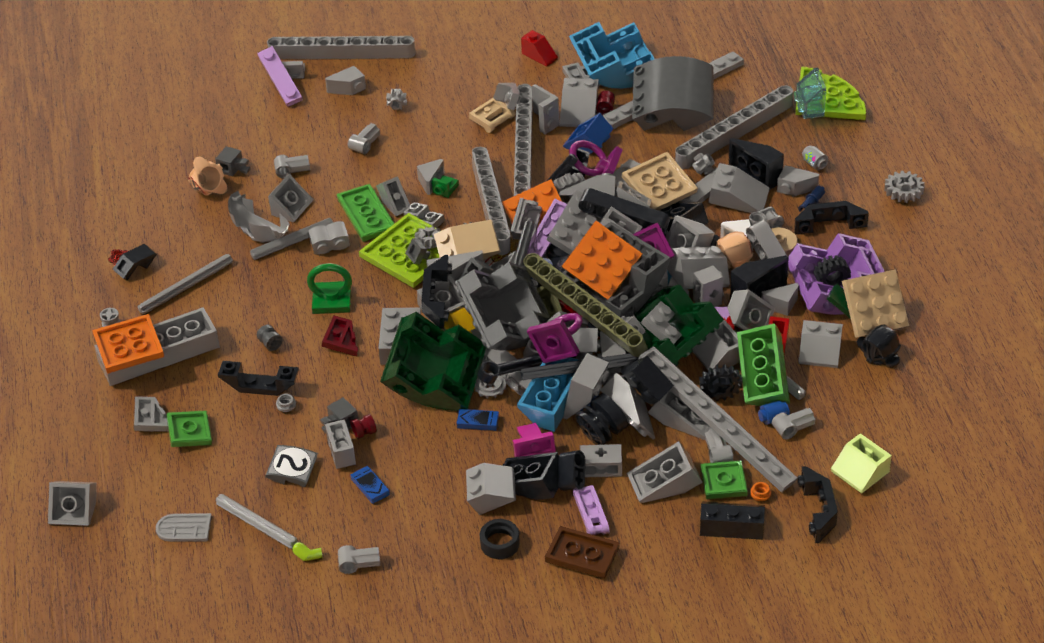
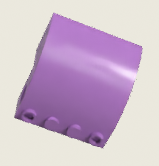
[788,233,885,314]

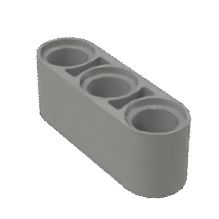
[746,220,789,267]

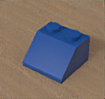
[563,113,614,154]

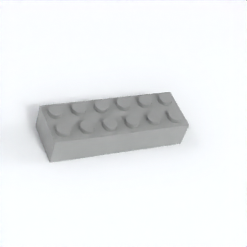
[94,307,220,386]

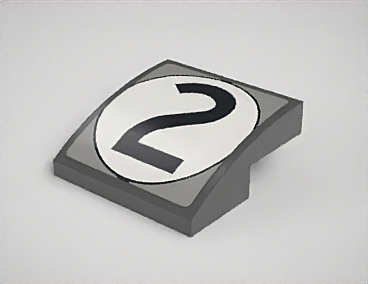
[265,445,318,487]

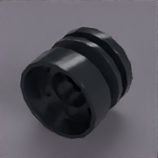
[575,393,629,445]

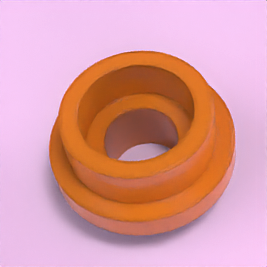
[750,482,771,501]

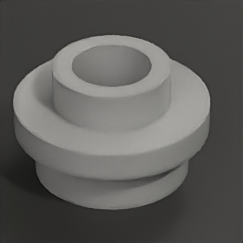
[276,394,296,412]

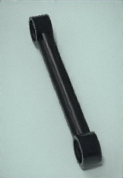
[478,354,576,384]

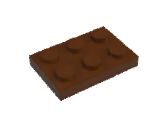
[545,526,619,579]

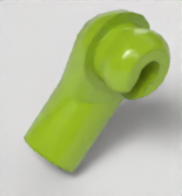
[292,542,323,561]

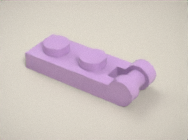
[573,485,610,536]

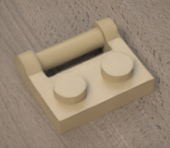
[469,98,516,133]

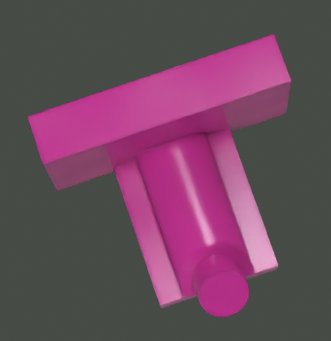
[512,423,556,457]

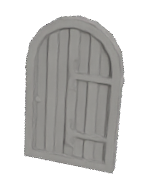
[156,513,212,542]

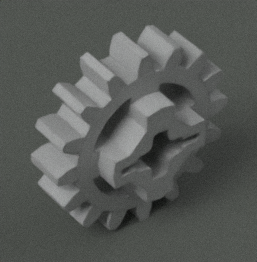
[884,171,925,203]
[553,173,585,196]

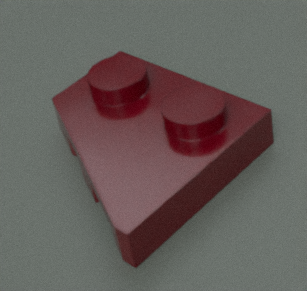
[321,315,358,357]

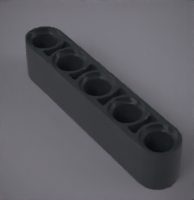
[578,188,670,235]

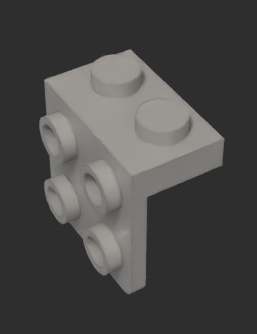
[532,84,560,135]

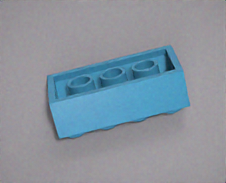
[517,357,578,432]

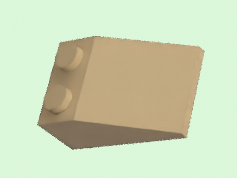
[434,220,501,260]

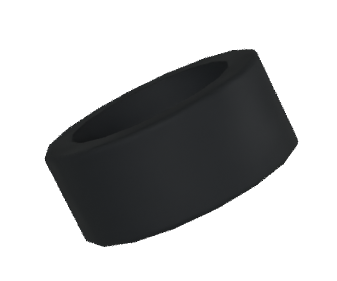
[479,519,520,559]

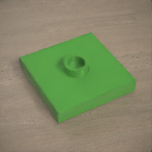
[167,411,212,447]
[701,460,748,499]

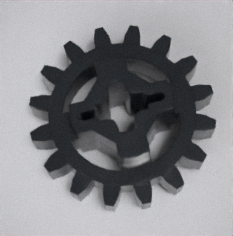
[699,364,743,401]

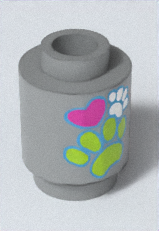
[802,145,828,170]

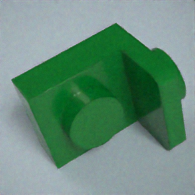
[432,175,459,198]

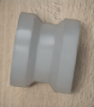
[100,308,121,327]

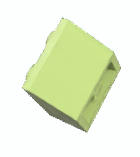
[831,433,891,493]

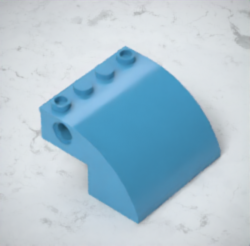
[569,22,654,89]

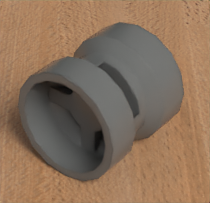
[256,324,283,351]

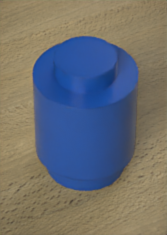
[758,401,790,425]

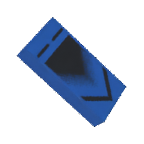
[457,409,499,431]
[350,466,390,504]

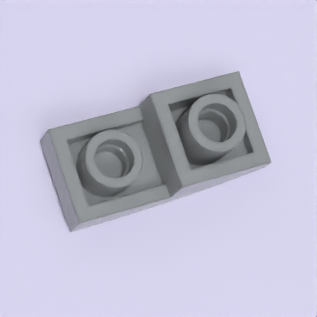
[403,202,445,228]

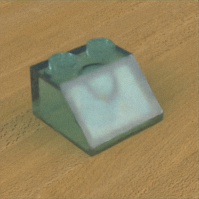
[793,68,826,119]

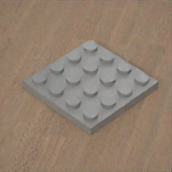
[546,189,603,255]

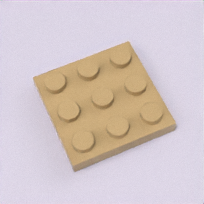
[622,152,698,211]
[842,269,909,338]

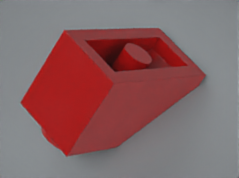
[521,30,558,67]

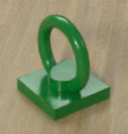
[307,263,352,314]

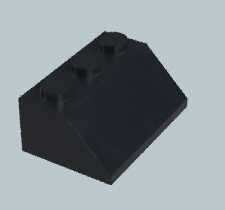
[700,501,765,540]

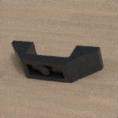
[794,201,869,234]
[421,255,452,329]
[218,361,299,396]
[798,466,838,543]

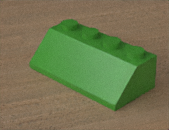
[737,323,790,406]

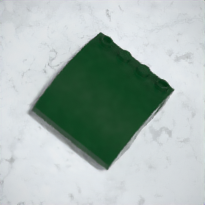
[634,285,724,366]
[380,312,486,411]

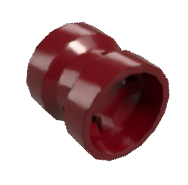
[596,91,615,115]
[350,414,377,439]

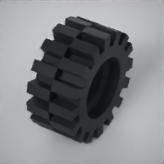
[814,255,851,287]

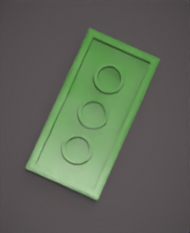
[337,184,394,242]

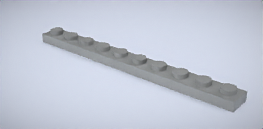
[602,51,744,129]
[638,346,797,492]

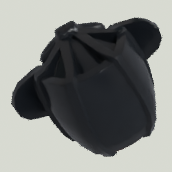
[857,324,901,367]

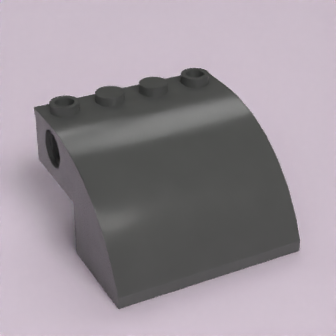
[632,56,714,131]
[562,222,670,317]
[455,262,551,351]

